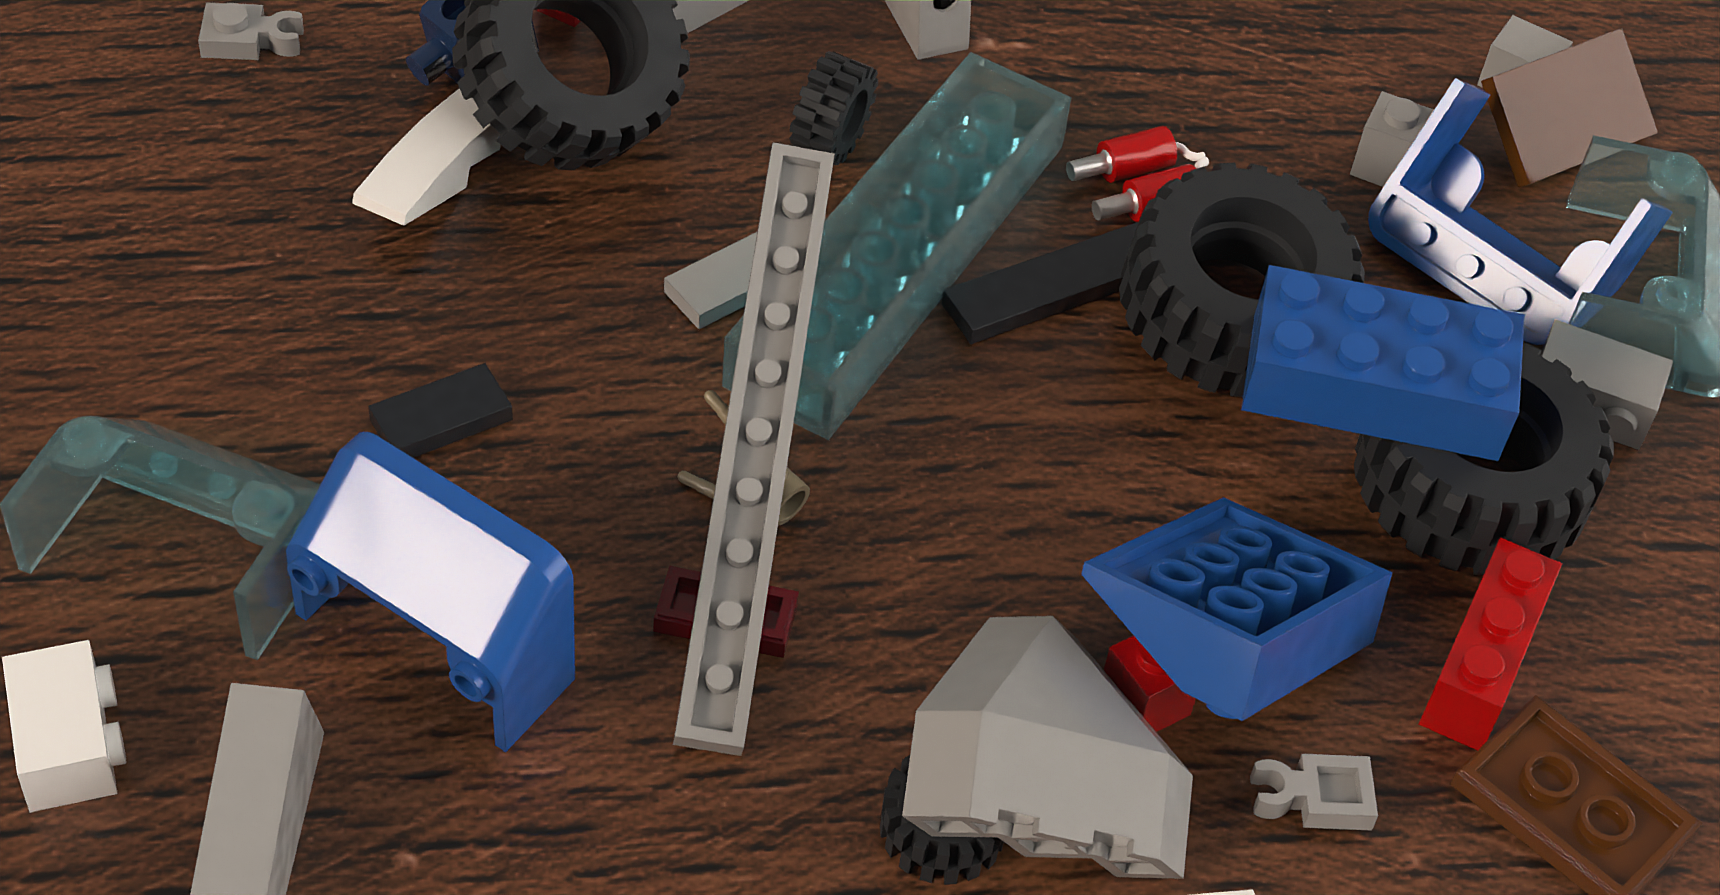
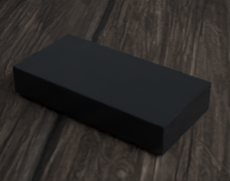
[368,363,513,458]

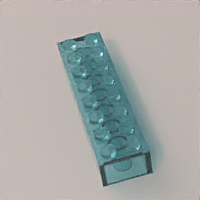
[722,52,1072,440]

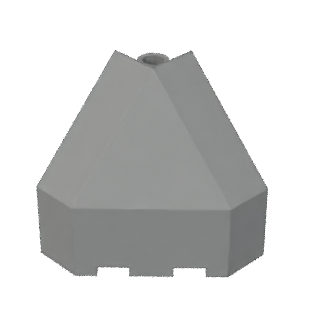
[902,616,1193,879]

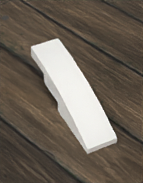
[352,89,501,226]

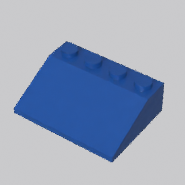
[1081,497,1393,721]

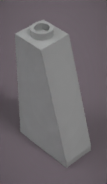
[190,683,324,895]

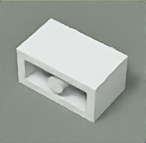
[2,640,126,813]

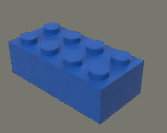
[1241,265,1525,461]

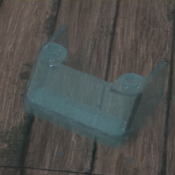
[1566,135,1720,397]
[0,416,320,660]

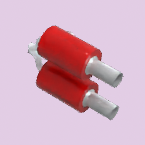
[1066,125,1209,222]

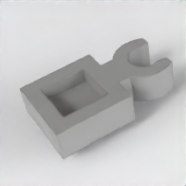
[198,2,304,60]
[1250,754,1378,831]

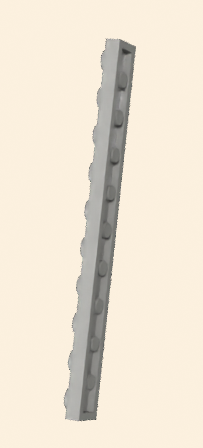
[673,142,834,756]

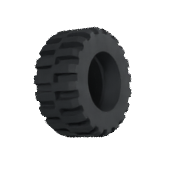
[452,0,690,170]
[1119,162,1365,397]
[1354,343,1614,575]

